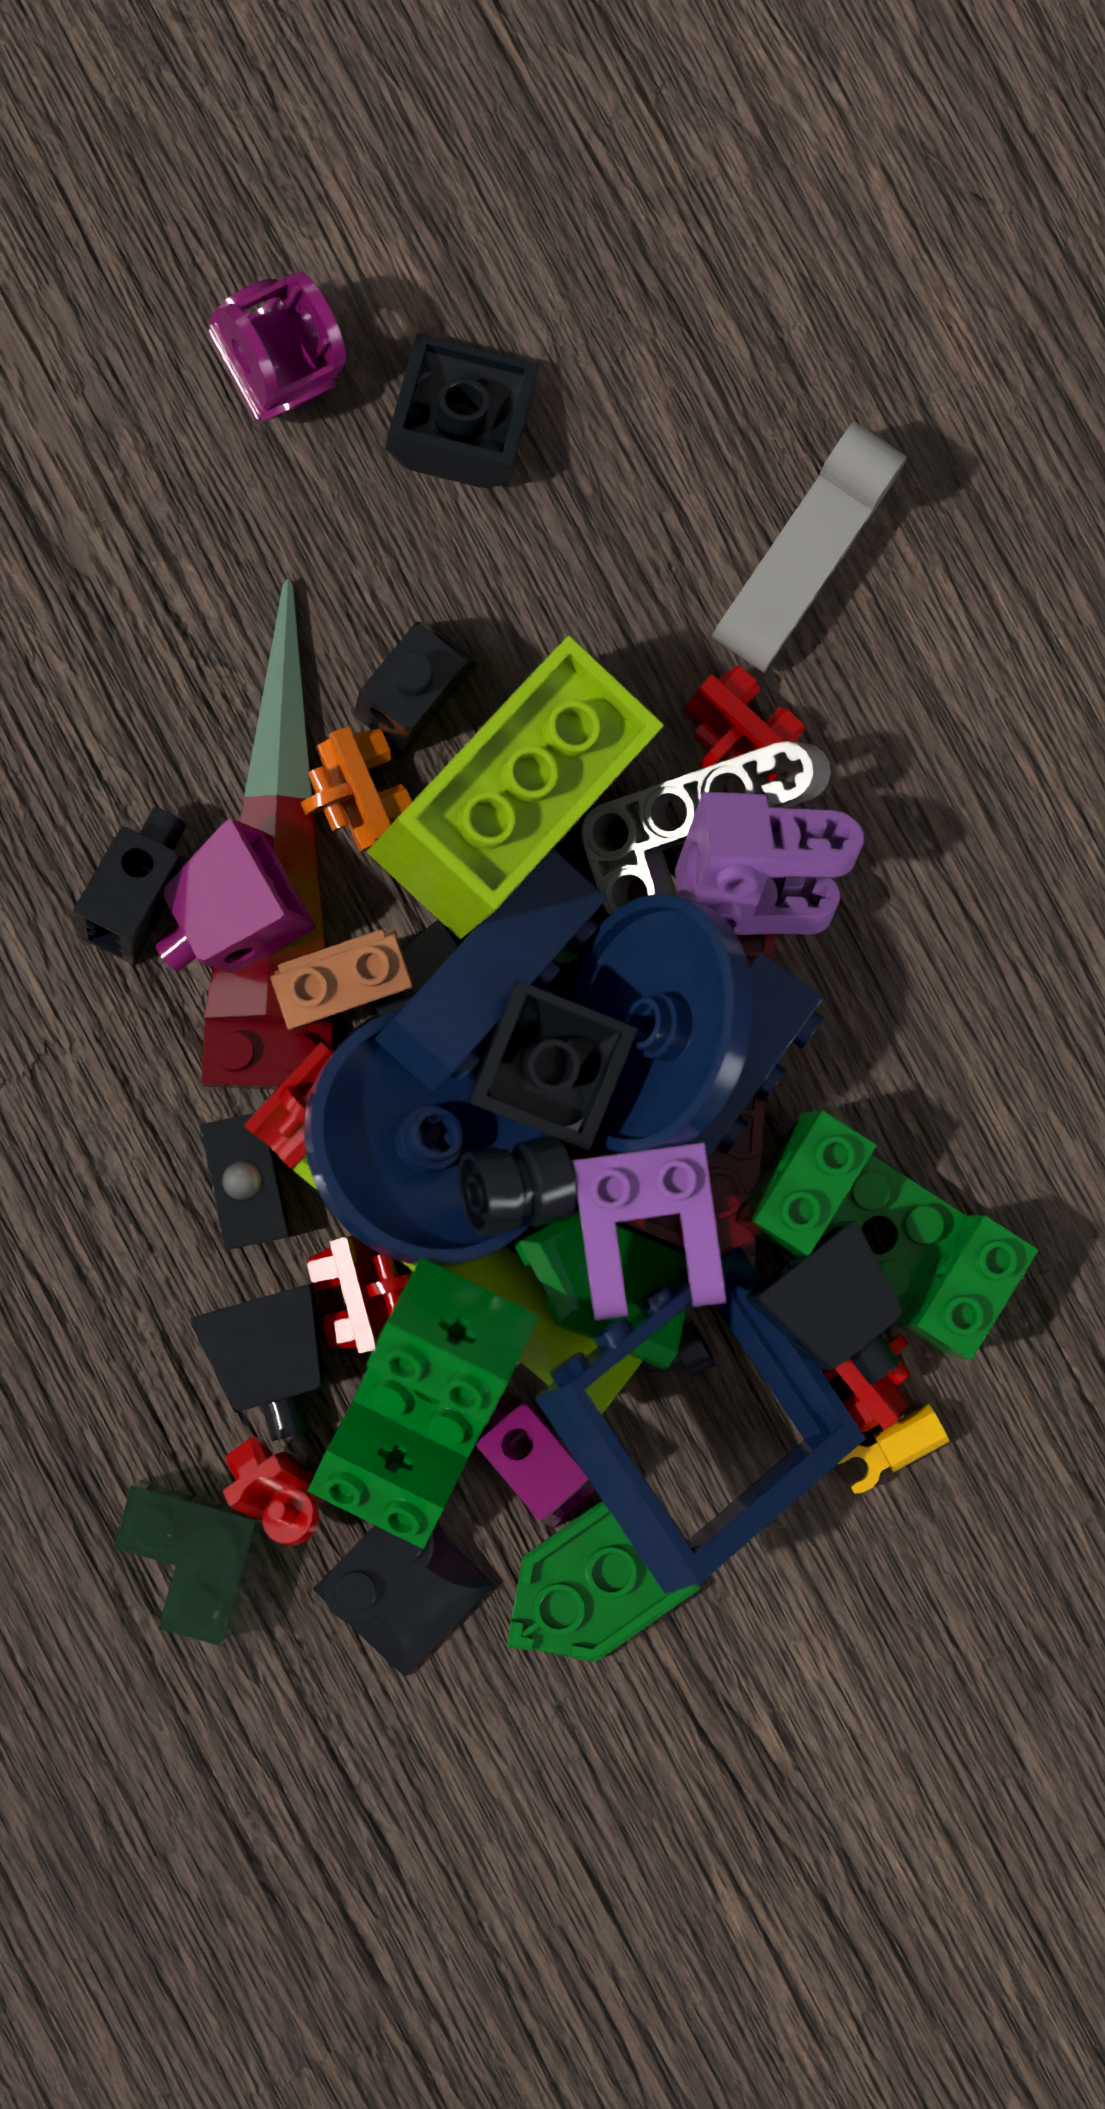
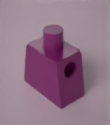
[155,818,317,973]
[476,1394,597,1529]

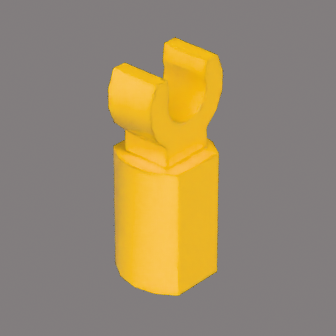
[838,1404,950,1494]

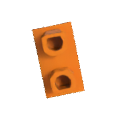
[301,726,412,852]

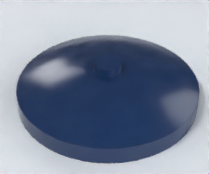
[561,894,753,1153]
[304,1009,562,1267]

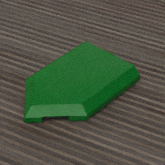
[513,1208,686,1369]
[507,1500,701,1662]

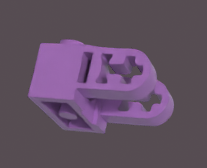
[675,792,864,935]
[573,1143,726,1321]

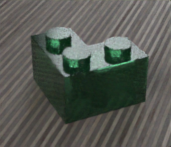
[114,1481,259,1646]

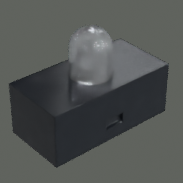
[199,1113,291,1250]

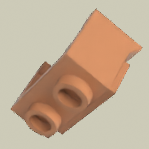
[270,929,417,1032]

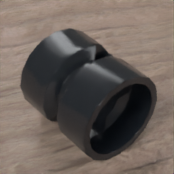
[458,1136,576,1237]

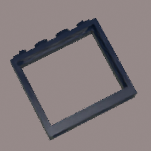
[535,1247,866,1594]

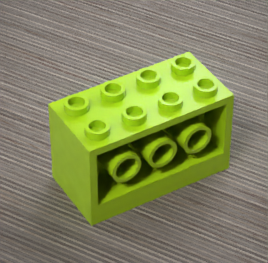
[366,635,664,940]

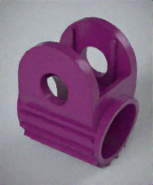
[207,271,346,423]

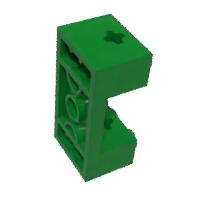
[734,1110,1038,1361]
[307,1257,540,1549]

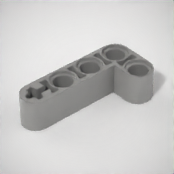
[711,421,907,672]
[581,742,831,915]

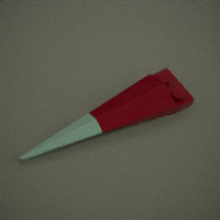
[201,579,333,1090]

